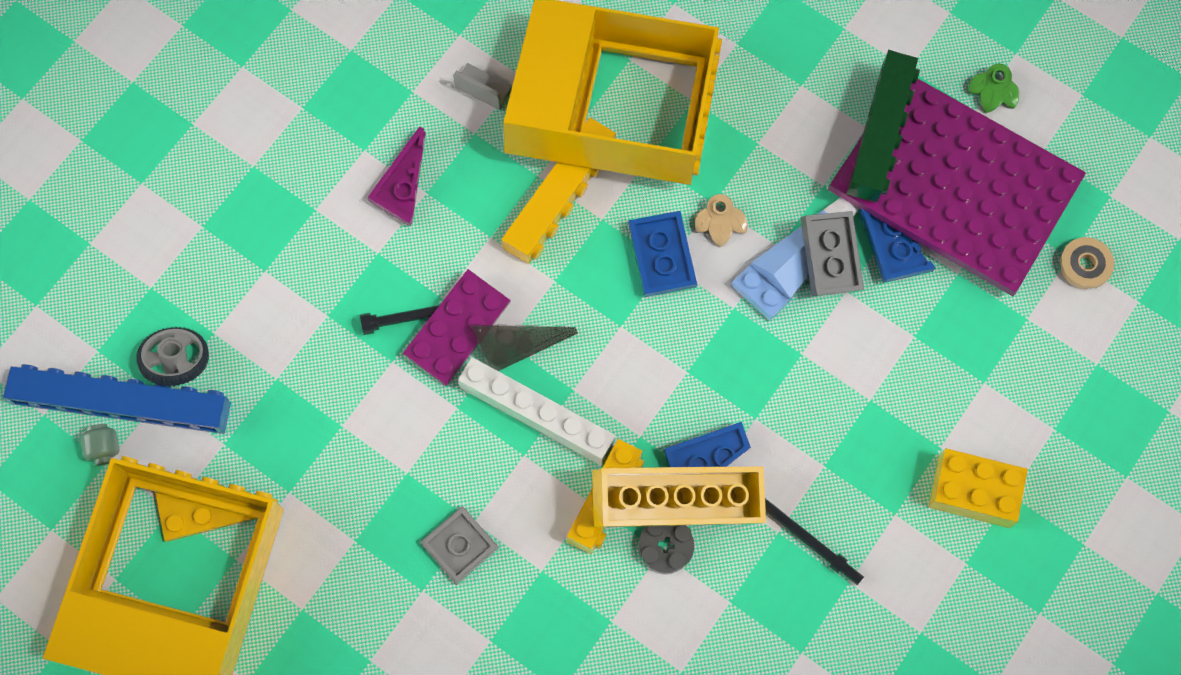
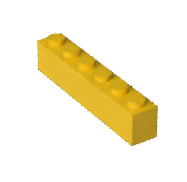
[501,117,616,264]

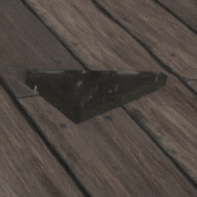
[471,324,578,371]

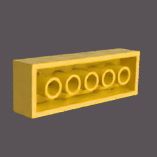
[592,466,766,528]

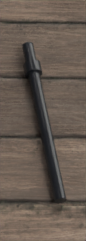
[765,498,864,585]

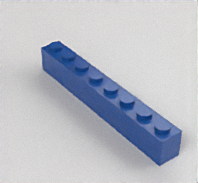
[3,364,231,434]

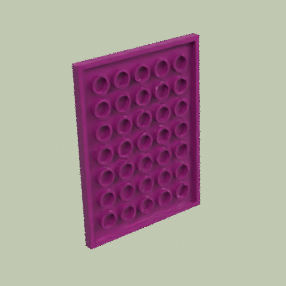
[828,79,1086,297]

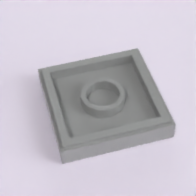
[420,506,499,585]

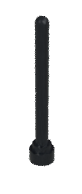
[360,305,440,335]

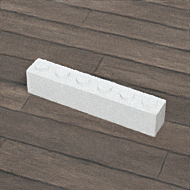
[458,357,616,466]

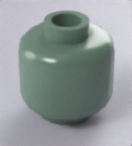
[80,424,120,466]

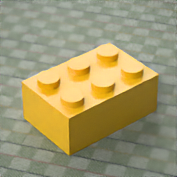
[928,448,1028,528]

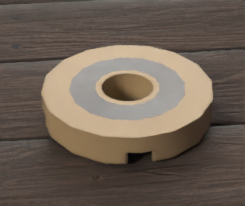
[1059,237,1114,290]

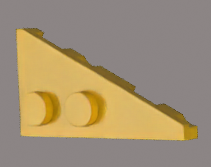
[155,492,258,542]

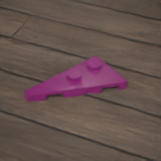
[368,126,426,226]

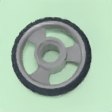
[136,327,209,387]

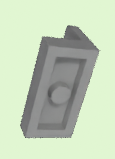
[453,63,512,110]

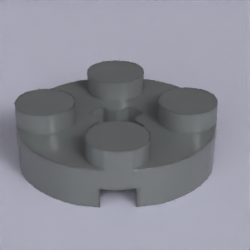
[638,526,694,575]

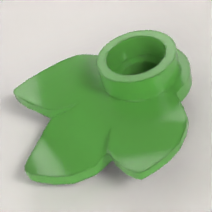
[968,63,1019,113]

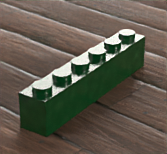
[846,49,920,203]

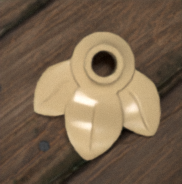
[695,194,747,247]

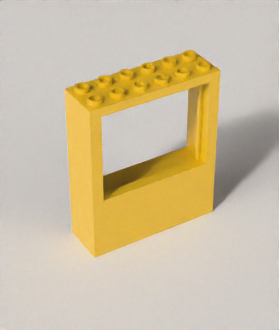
[503,0,722,185]
[42,456,284,675]

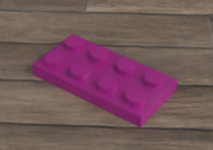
[403,269,511,387]

